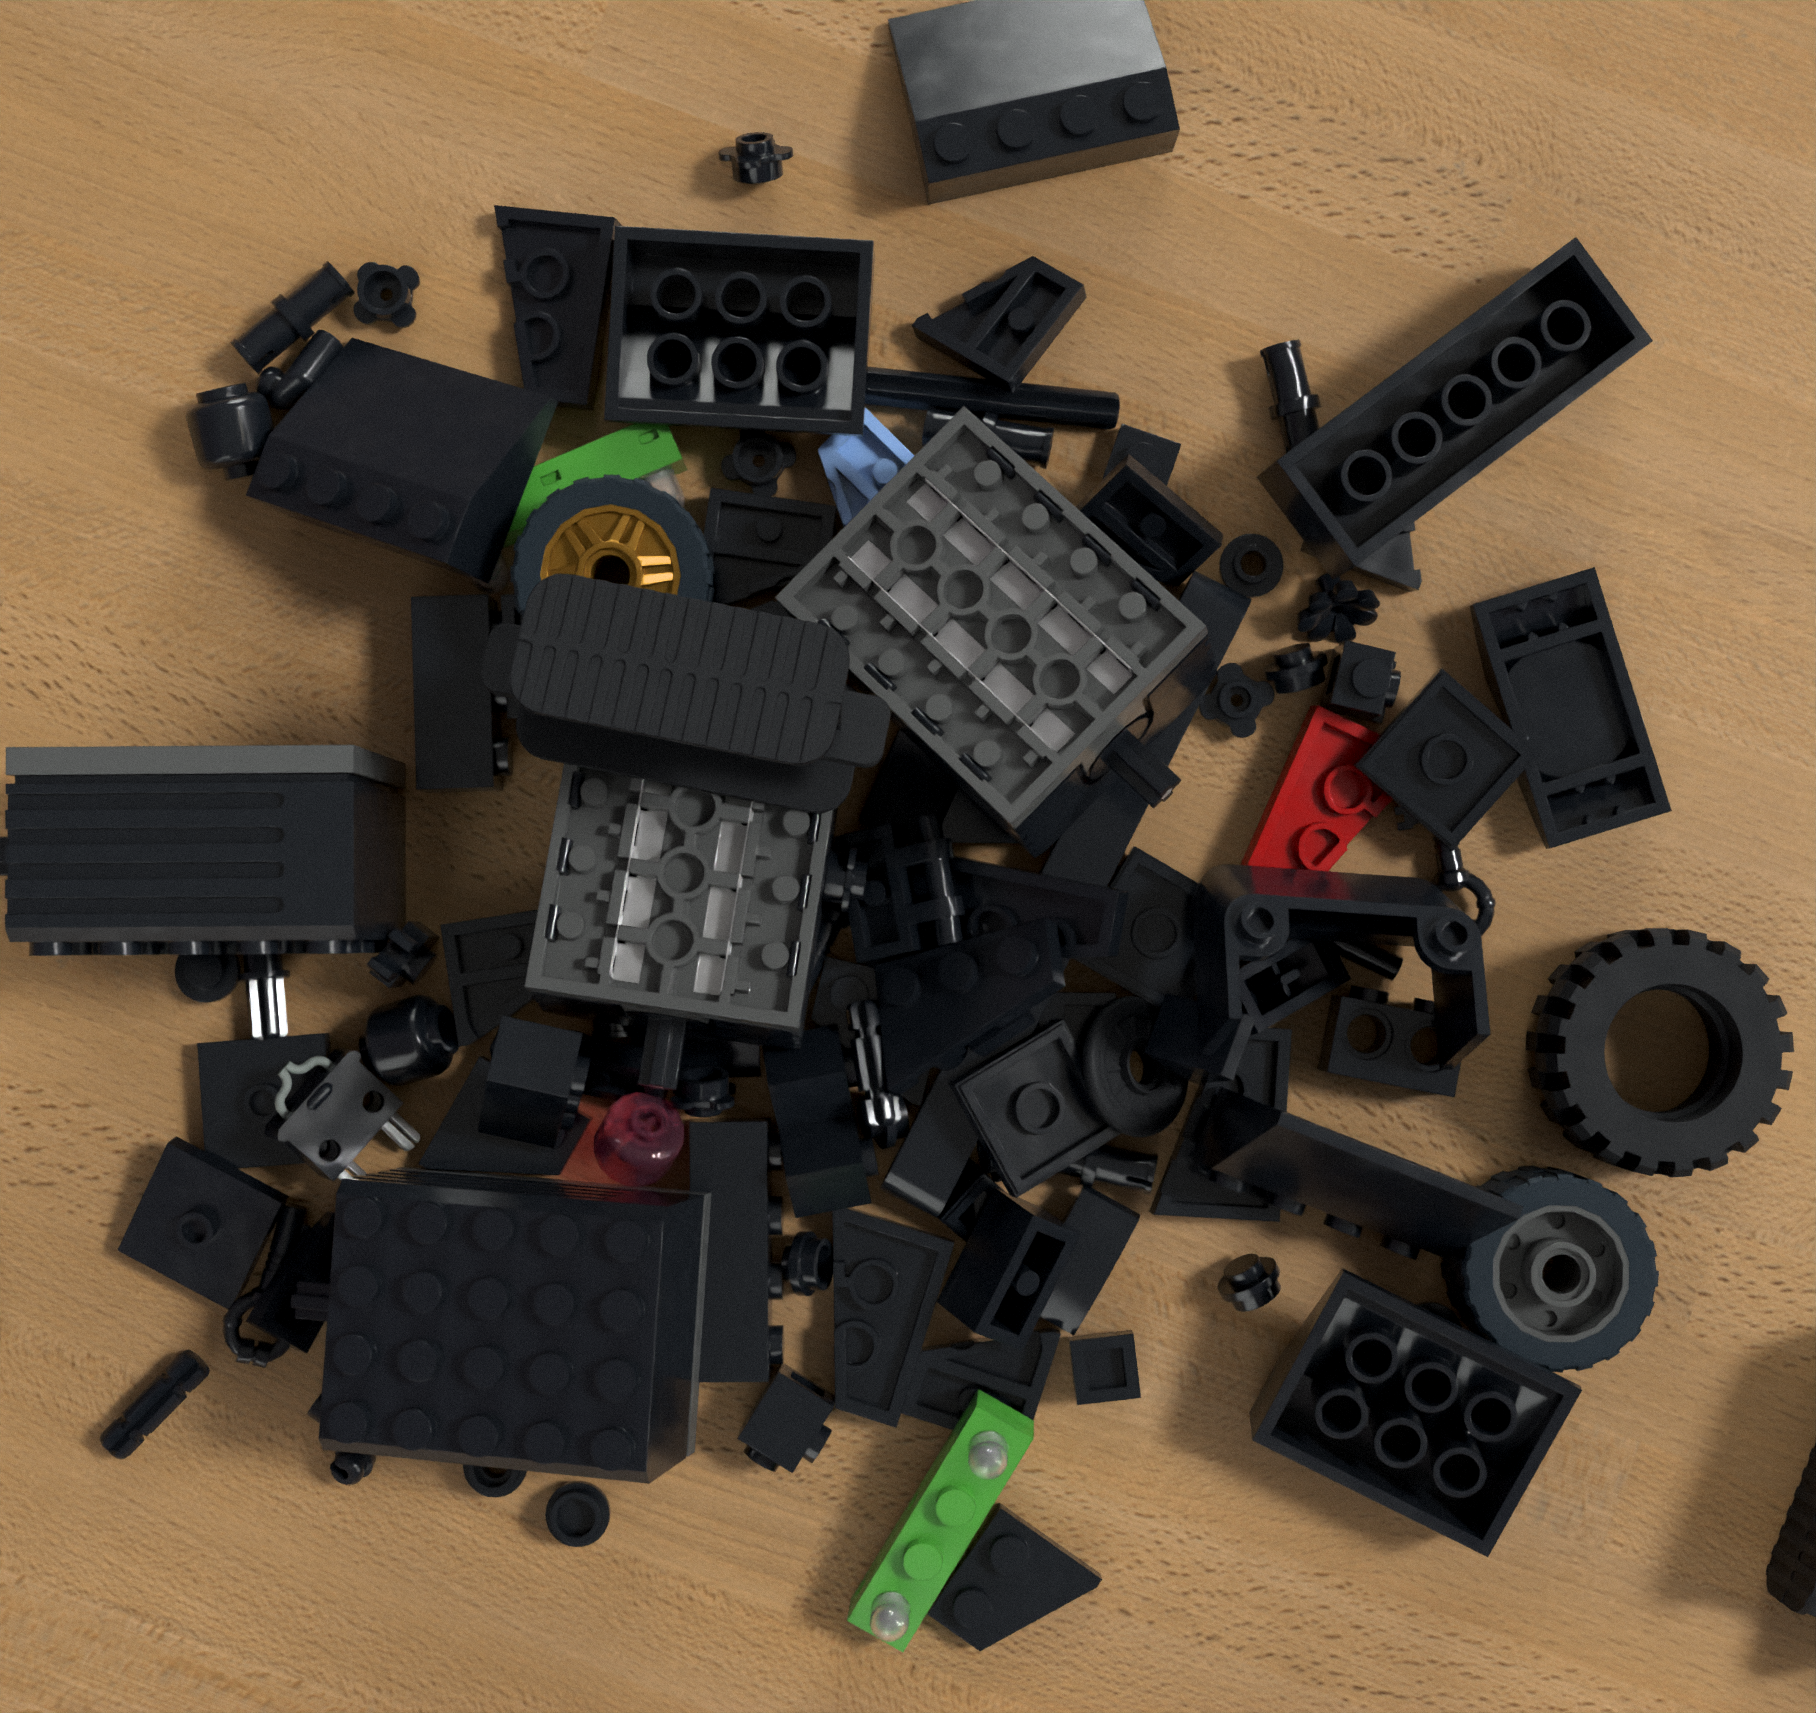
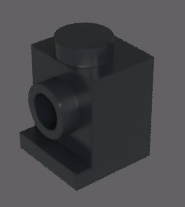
[1320,640,1401,724]

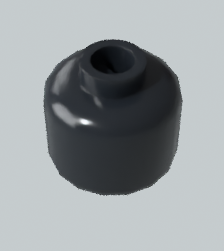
[186,382,274,480]
[359,995,459,1086]

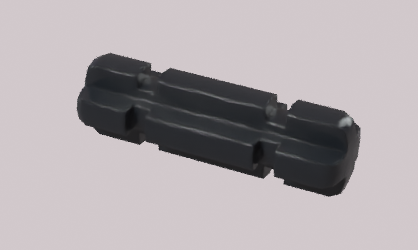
[845,999,902,1128]
[100,1350,210,1460]

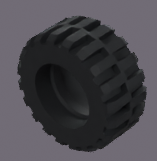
[1526,928,1794,1178]

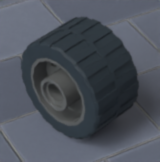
[1441,1165,1659,1373]

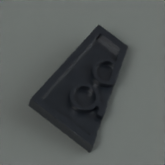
[494,205,622,411]
[832,1207,955,1428]

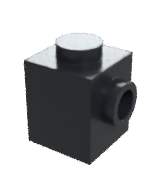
[737,1363,835,1473]

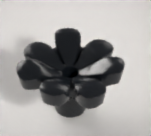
[1297,573,1380,644]

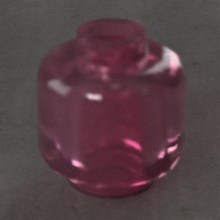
[594,1092,684,1187]

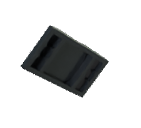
[1470,567,1672,849]

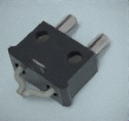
[264,1048,420,1181]

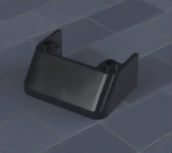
[1192,864,1491,1070]

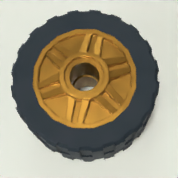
[510,474,715,616]

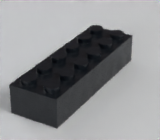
[1257,237,1653,580]

